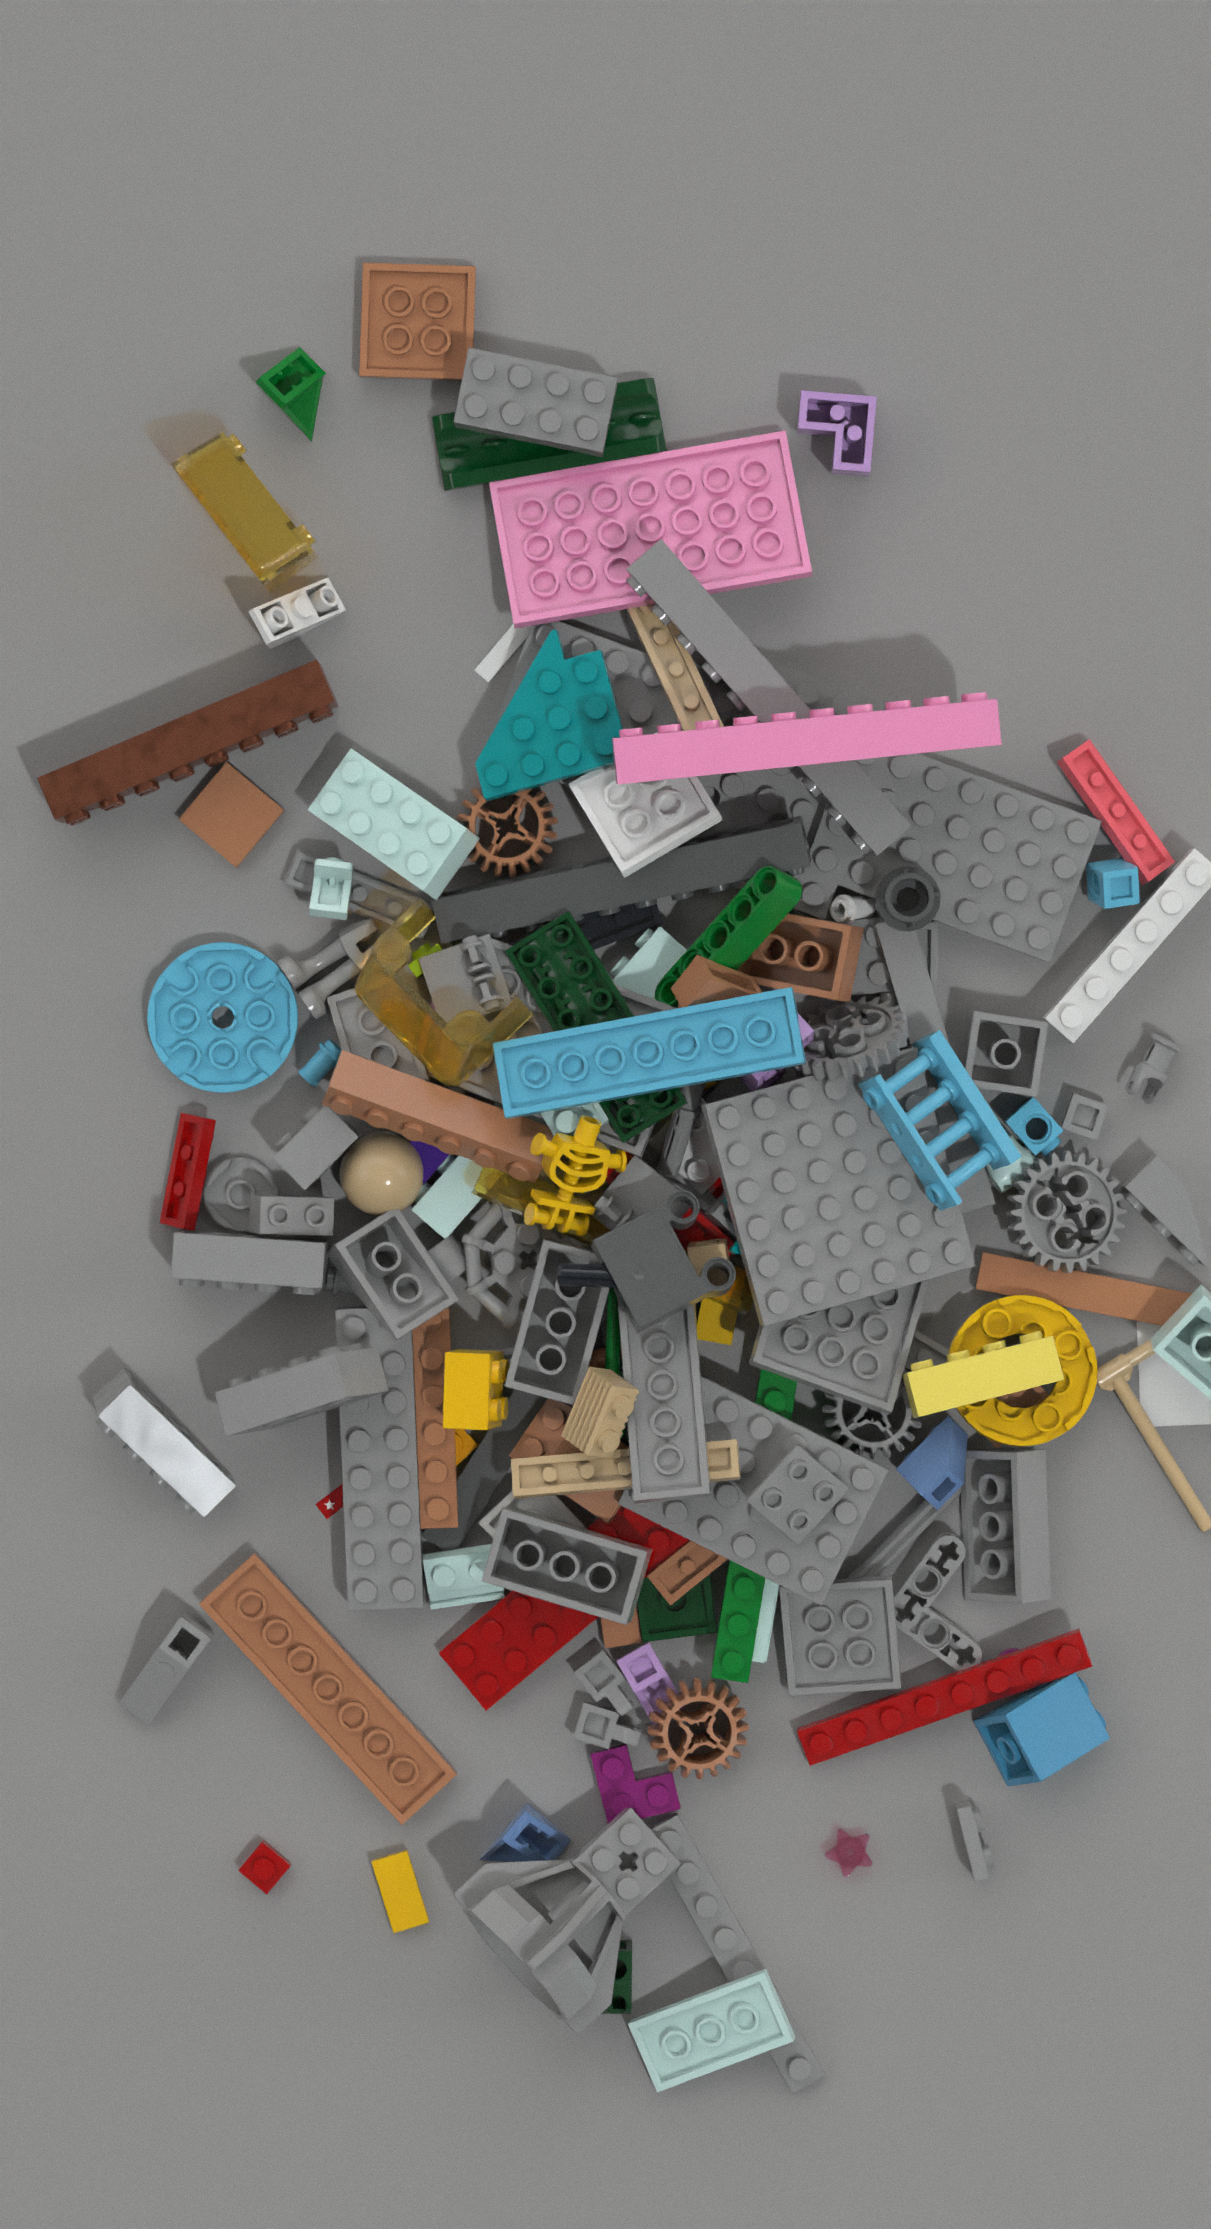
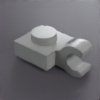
[574,1649,635,1716]
[573,1701,642,1749]

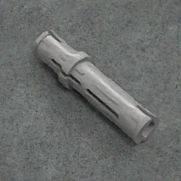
[655,1082,707,1180]

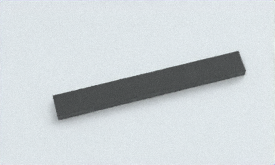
[422,1300,607,1551]

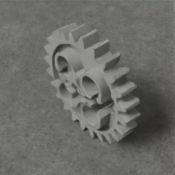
[795,996,910,1082]
[1006,1151,1127,1273]

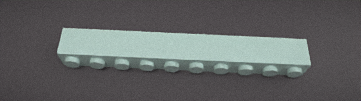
[412,927,687,1239]

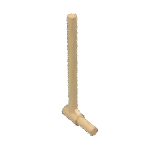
[1097,1339,1211,1532]

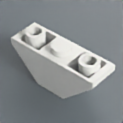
[248,577,346,649]

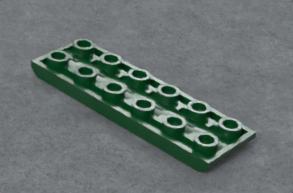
[432,378,667,492]
[505,911,688,1143]

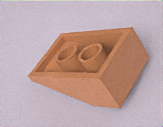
[509,1398,629,1524]

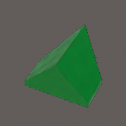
[255,347,326,442]

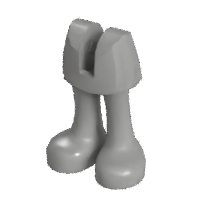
[277,918,393,1020]

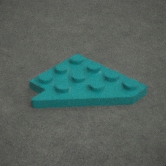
[475,629,623,801]

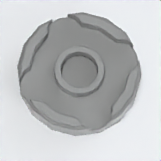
[204,1157,279,1232]

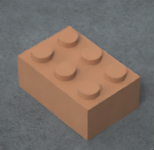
[737,913,864,1002]

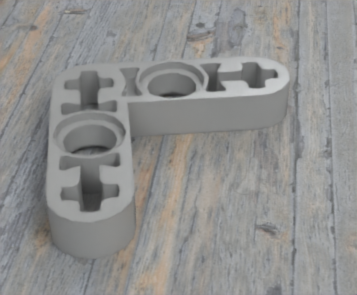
[894,1533,982,1671]

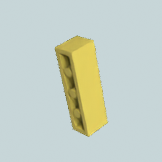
[902,1331,1064,1418]

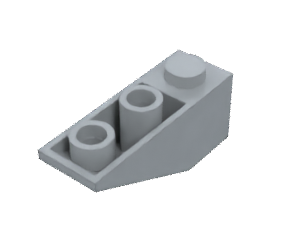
[1122,1154,1210,1266]
[118,1612,214,1725]

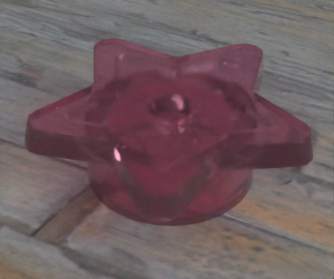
[825,1829,873,1877]

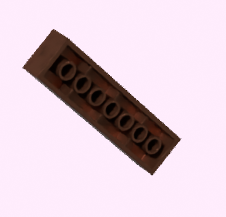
[37,659,338,826]

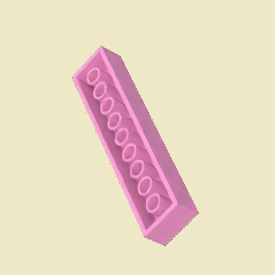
[612,692,1002,784]

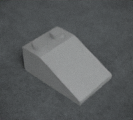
[328,1209,459,1341]

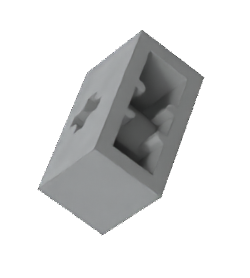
[249,1195,334,1236]

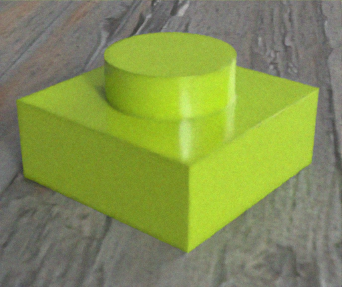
[408,942,444,978]

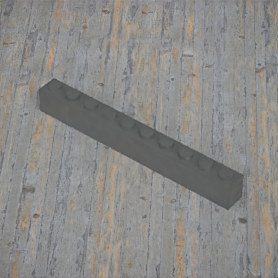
[431,816,811,946]

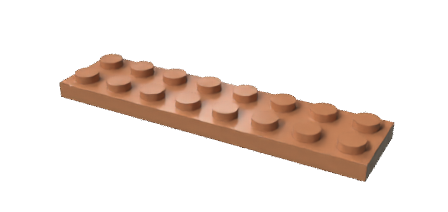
[199,1552,458,1825]

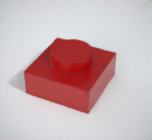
[238,1840,291,1895]

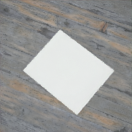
[1137,1321,1211,1427]

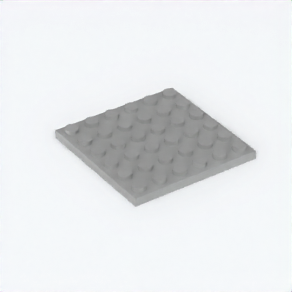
[701,1047,976,1326]

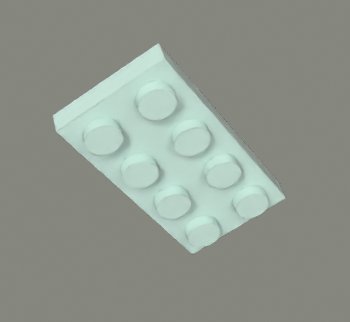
[628,1969,795,2092]

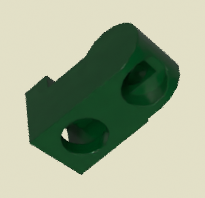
[601,1940,632,2014]

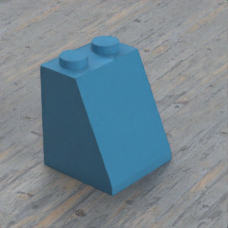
[973,1672,1110,1787]

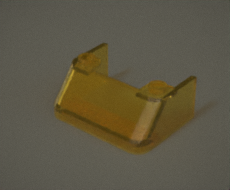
[171,431,318,594]
[355,898,533,1086]

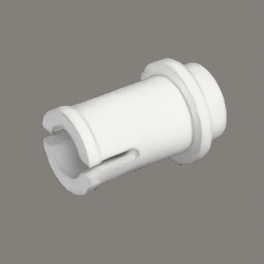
[830,894,876,924]

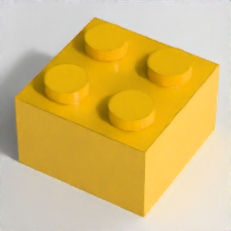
[443,1349,510,1430]

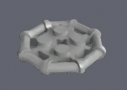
[461,1195,590,1329]

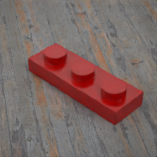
[159,1113,216,1231]

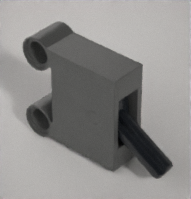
[557,1190,736,1333]

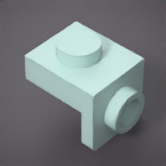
[309,857,353,920]

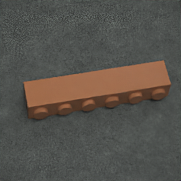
[321,1050,553,1183]

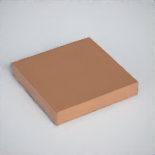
[178,762,285,868]

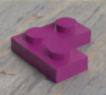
[590,1744,681,1824]

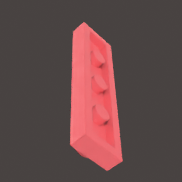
[1057,739,1175,885]

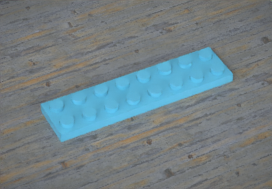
[493,987,806,1119]

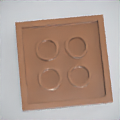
[359,263,476,381]

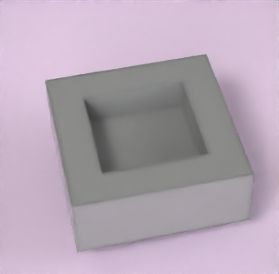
[1061,1093,1109,1141]

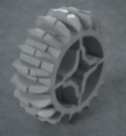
[822,1369,922,1460]

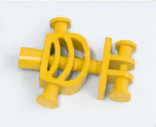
[524,1115,627,1236]

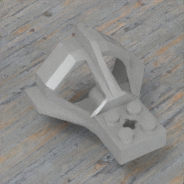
[454,1808,680,2033]

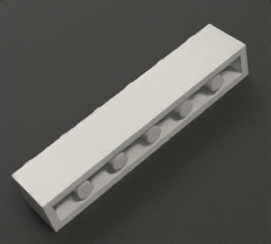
[1041,848,1211,1044]

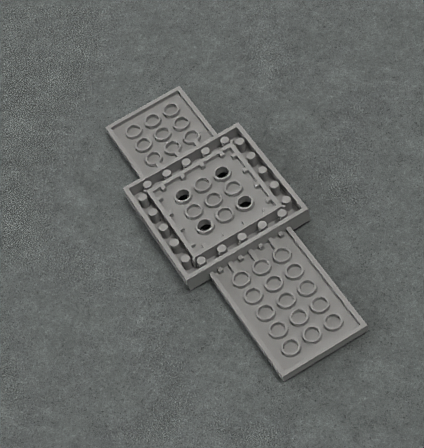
[492,621,1102,963]

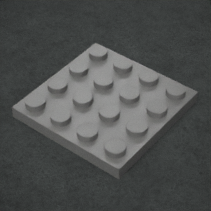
[749,1279,930,1415]

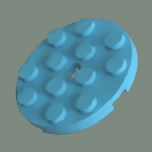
[147,942,299,1093]

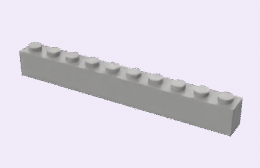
[626,539,912,856]

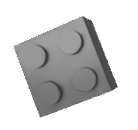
[963,1011,1049,1097]
[273,1104,362,1190]

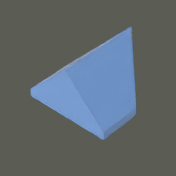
[479,1803,571,1862]

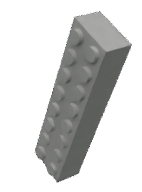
[335,1306,425,1611]

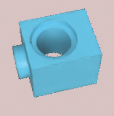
[1086,858,1140,909]
[1003,1097,1064,1156]

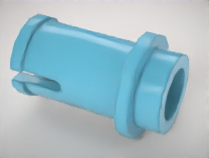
[298,1039,342,1088]

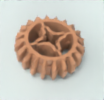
[457,788,558,877]
[647,1677,749,1780]

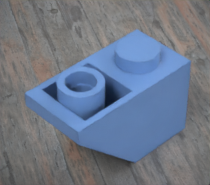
[896,1416,968,1510]

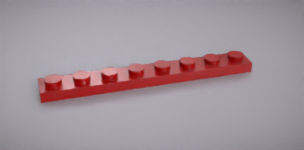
[797,1628,1093,1766]

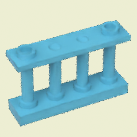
[858,1030,1022,1211]

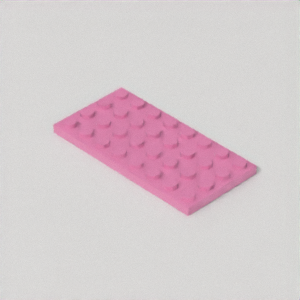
[489,430,812,629]

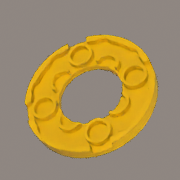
[946,1295,1098,1446]

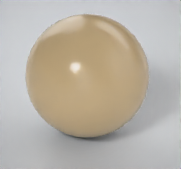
[340,1131,423,1216]

